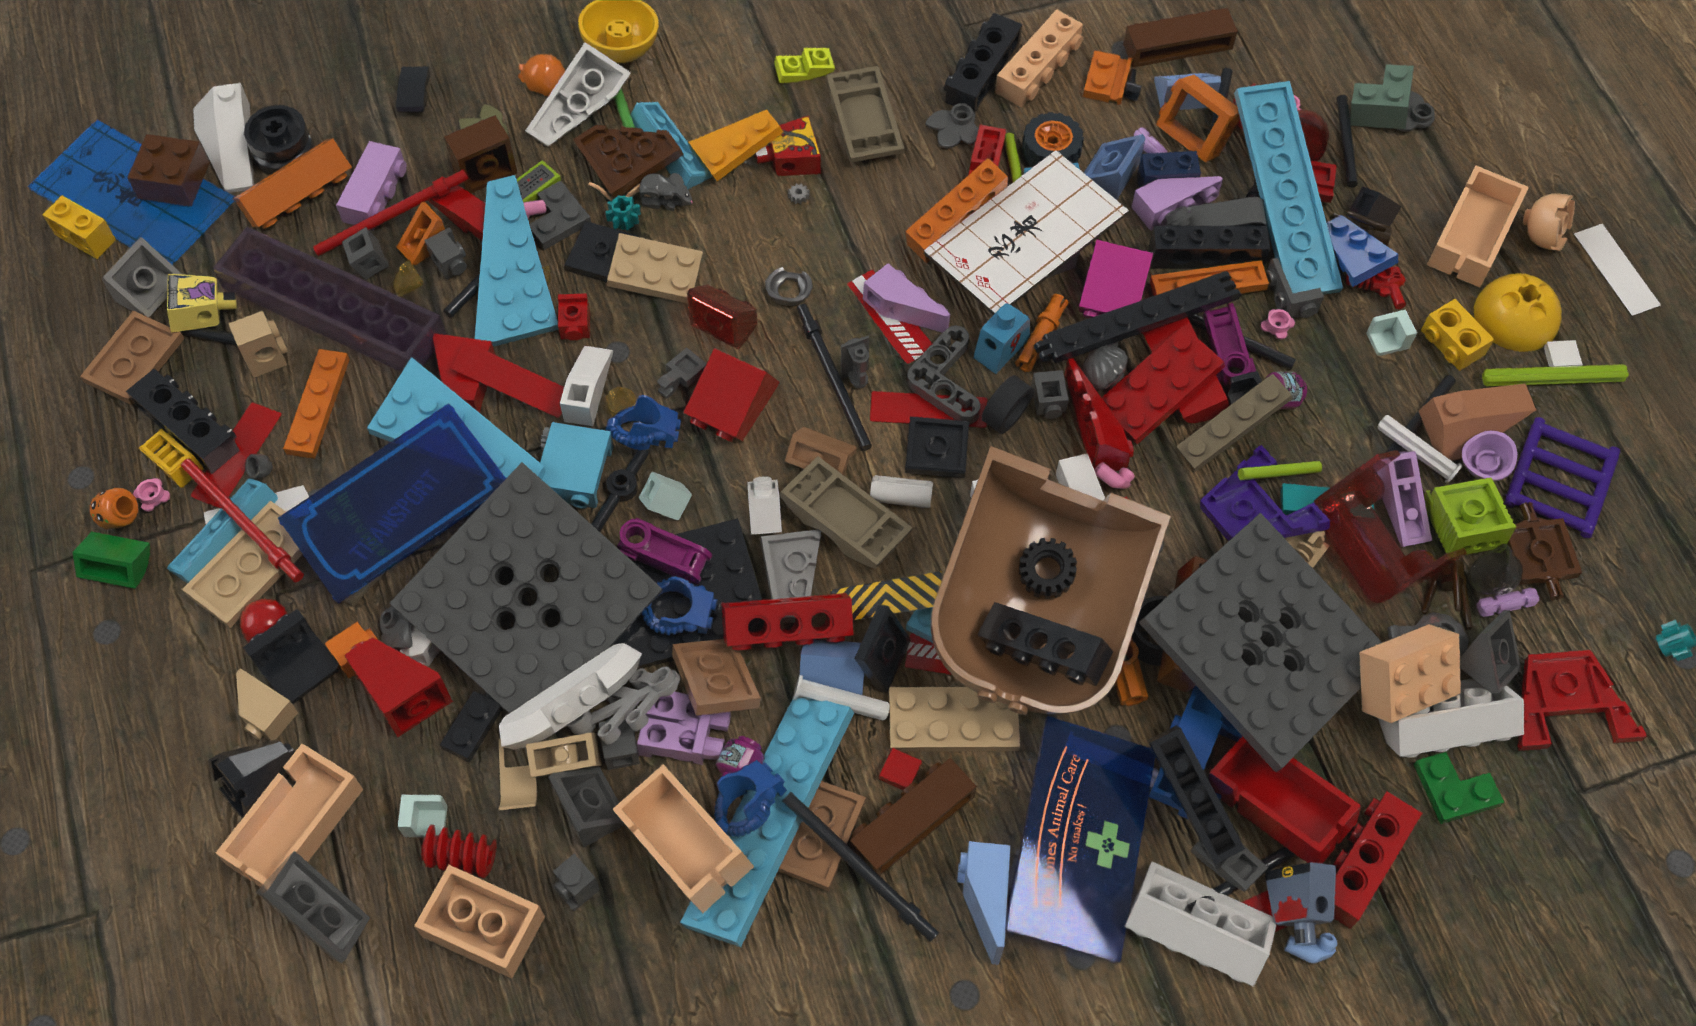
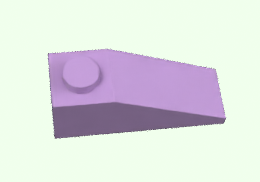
[1373,451,1432,547]

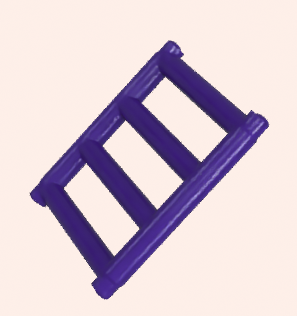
[1504,417,1621,539]

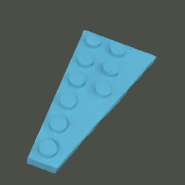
[475,175,559,347]
[367,357,545,485]

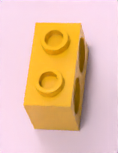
[42,195,116,259]
[1421,299,1494,371]

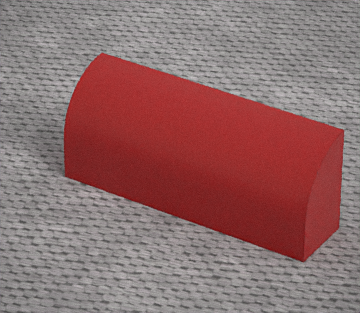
[1143,317,1229,423]

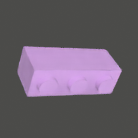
[336,141,406,230]

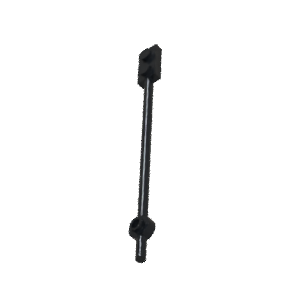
[440,449,649,763]

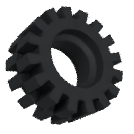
[1019,538,1077,599]

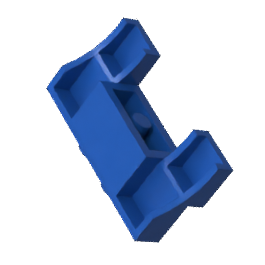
[1149,686,1242,820]

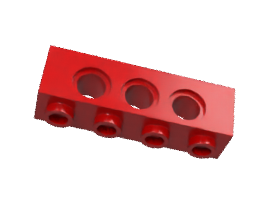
[721,593,854,650]
[1333,791,1422,929]

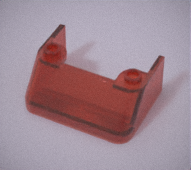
[1313,450,1467,603]

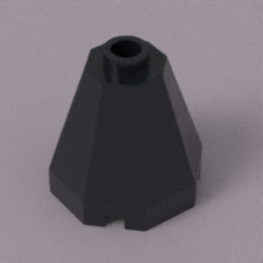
[208,740,295,817]

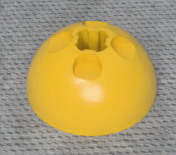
[578,0,659,63]
[1474,273,1562,352]

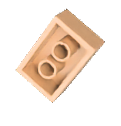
[1359,624,1461,723]
[414,865,545,979]

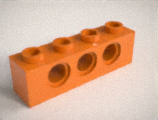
[905,158,1008,264]

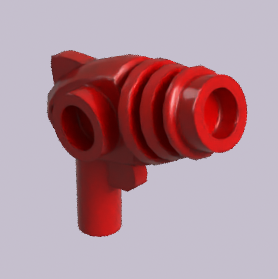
[1346,267,1406,310]

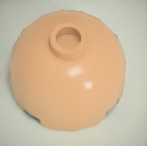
[1523,193,1575,251]

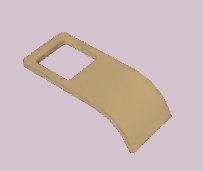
[499,738,537,811]

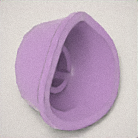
[1462,430,1517,481]

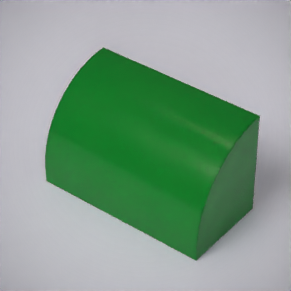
[72,531,150,588]

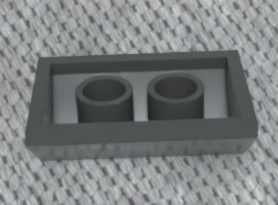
[256,851,370,963]

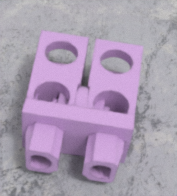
[637,692,731,765]

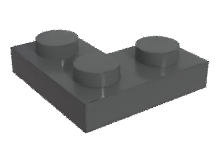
[529,180,591,250]

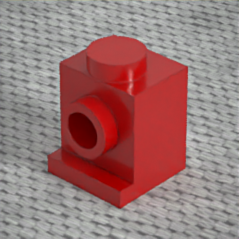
[558,293,590,341]

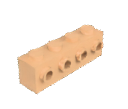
[995,9,1083,108]

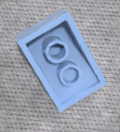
[957,841,1010,965]

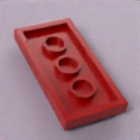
[1101,325,1225,444]

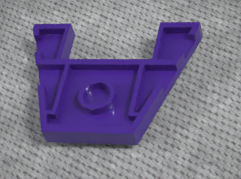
[1200,445,1330,541]

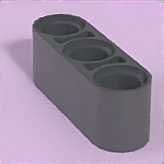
[1186,197,1267,226]

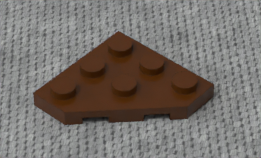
[573,125,684,199]

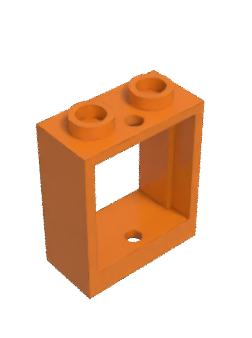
[1156,75,1240,162]

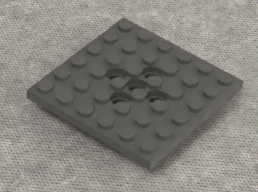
[390,462,663,713]
[1139,513,1382,772]

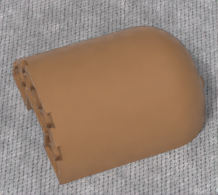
[931,446,1171,715]

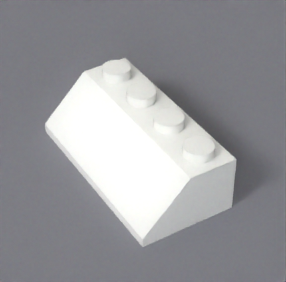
[1378,679,1524,758]
[1125,862,1276,986]

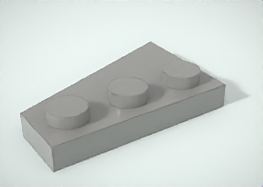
[761,529,821,624]

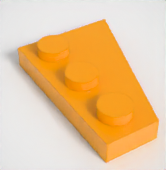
[688,109,783,181]

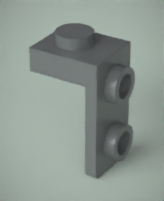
[1265,258,1324,318]

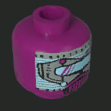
[1265,372,1307,410]
[716,736,764,777]

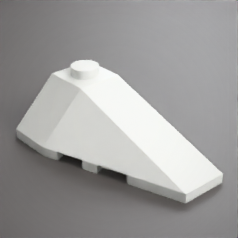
[525,42,631,147]
[193,83,254,193]

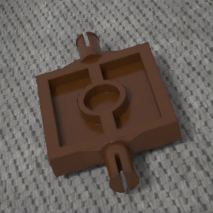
[1506,502,1582,601]

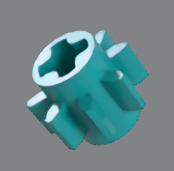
[605,195,641,231]
[1656,620,1696,661]

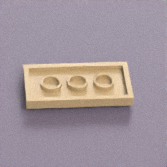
[182,501,318,628]
[889,687,1020,752]

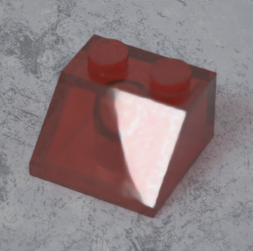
[687,284,757,350]

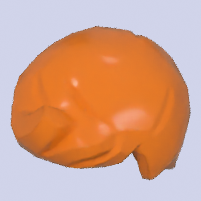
[518,54,565,97]

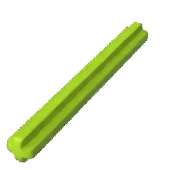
[1482,364,1629,386]

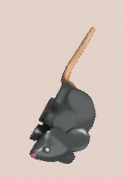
[588,173,692,211]

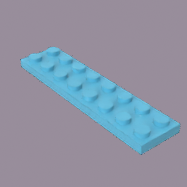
[1234,81,1343,295]
[680,698,854,947]

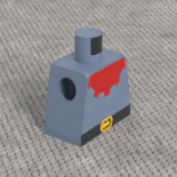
[1265,862,1336,946]

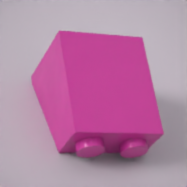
[1079,240,1153,318]

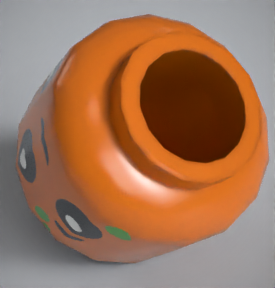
[90,488,138,529]

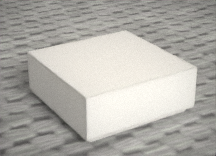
[1544,340,1583,367]

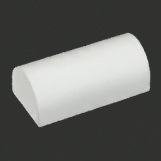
[870,475,933,508]

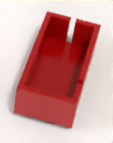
[1209,736,1361,864]

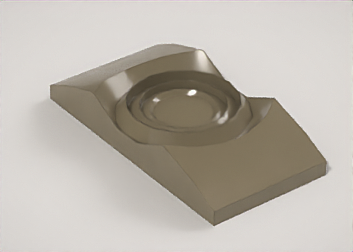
[826,66,904,162]
[779,456,913,569]

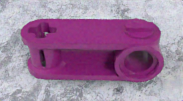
[1203,302,1256,387]
[617,518,712,584]

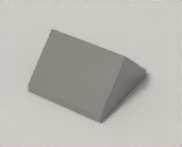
[101,237,183,317]

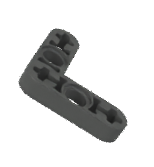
[907,326,980,424]

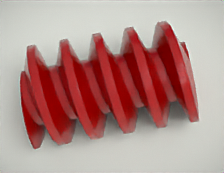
[421,824,497,878]

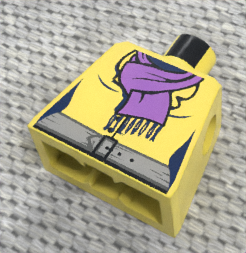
[167,274,237,332]

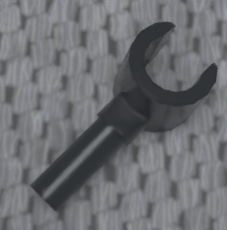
[1124,68,1142,101]

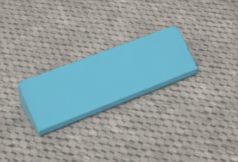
[631,102,712,189]
[167,478,278,584]

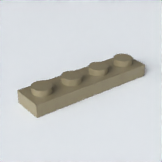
[1176,374,1293,471]

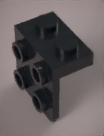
[243,609,340,704]

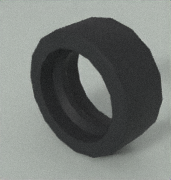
[982,375,1034,434]

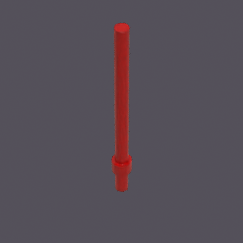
[313,169,469,256]
[181,459,304,583]

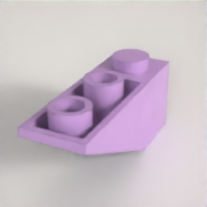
[1131,176,1223,231]
[863,264,950,333]

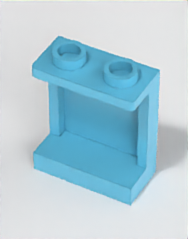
[540,422,614,509]

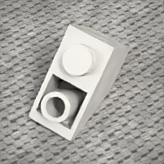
[747,477,782,535]

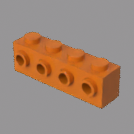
[233,138,352,229]

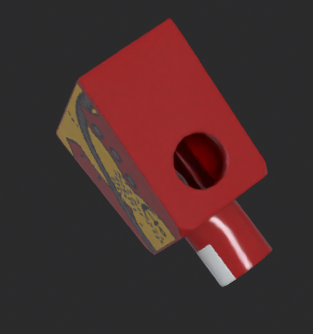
[755,116,821,176]

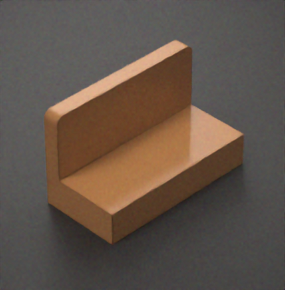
[785,427,857,475]

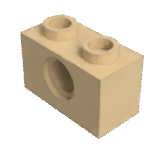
[228,311,288,378]
[526,733,602,778]

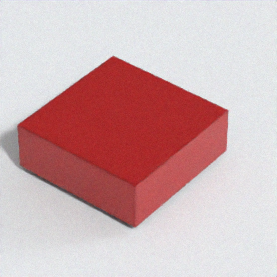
[879,748,922,790]

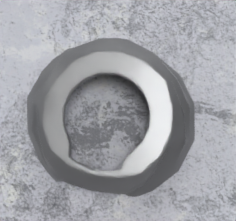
[765,267,813,306]

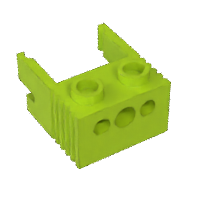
[1424,477,1516,558]

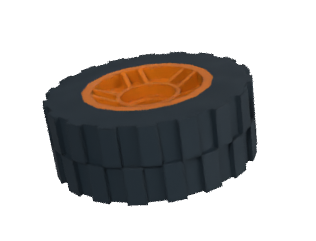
[1022,112,1084,167]

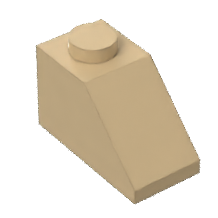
[236,668,298,741]

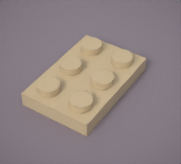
[607,233,703,304]

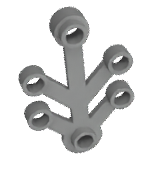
[567,667,680,744]

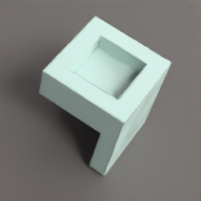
[1366,310,1417,356]
[639,472,692,520]
[398,795,448,837]

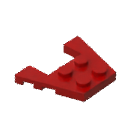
[1518,650,1647,751]

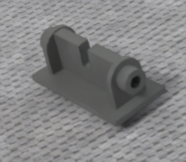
[840,336,869,388]

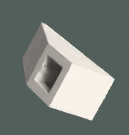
[560,346,613,426]

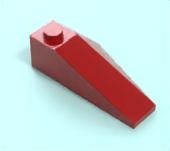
[1065,358,1134,471]

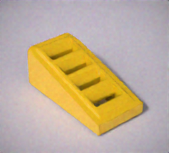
[139,429,203,487]

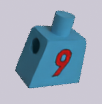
[973,303,1030,374]

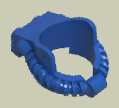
[606,395,681,450]
[642,576,718,635]
[714,760,787,837]

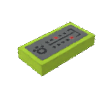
[516,160,561,203]

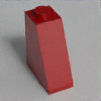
[433,333,495,413]

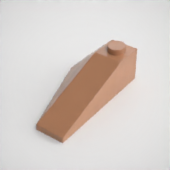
[1419,384,1536,462]

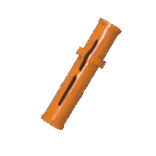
[1015,294,1069,372]

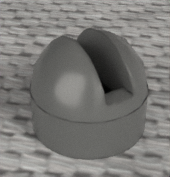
[245,454,273,478]

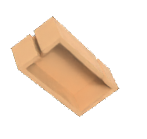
[1427,166,1529,288]
[215,744,363,887]
[613,764,754,913]

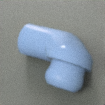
[1284,933,1337,963]

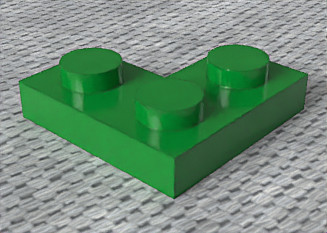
[1413,752,1504,824]

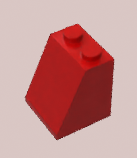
[683,348,780,442]
[344,637,453,738]

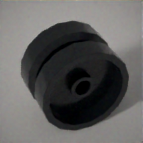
[244,105,314,175]

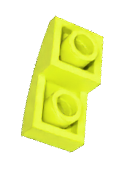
[774,48,835,83]

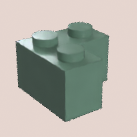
[1350,64,1414,129]

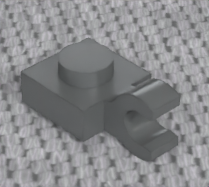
[657,347,707,399]

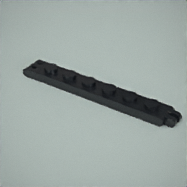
[1034,271,1241,363]

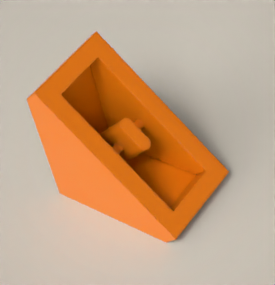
[397,202,445,265]

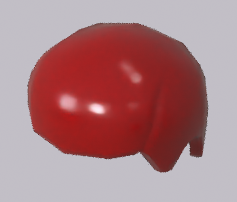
[240,599,288,643]

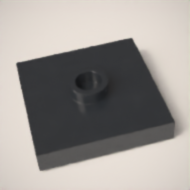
[565,221,638,282]
[905,416,969,478]
[854,604,911,693]

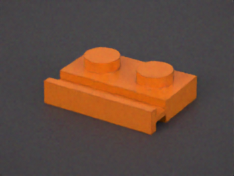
[1083,50,1132,105]

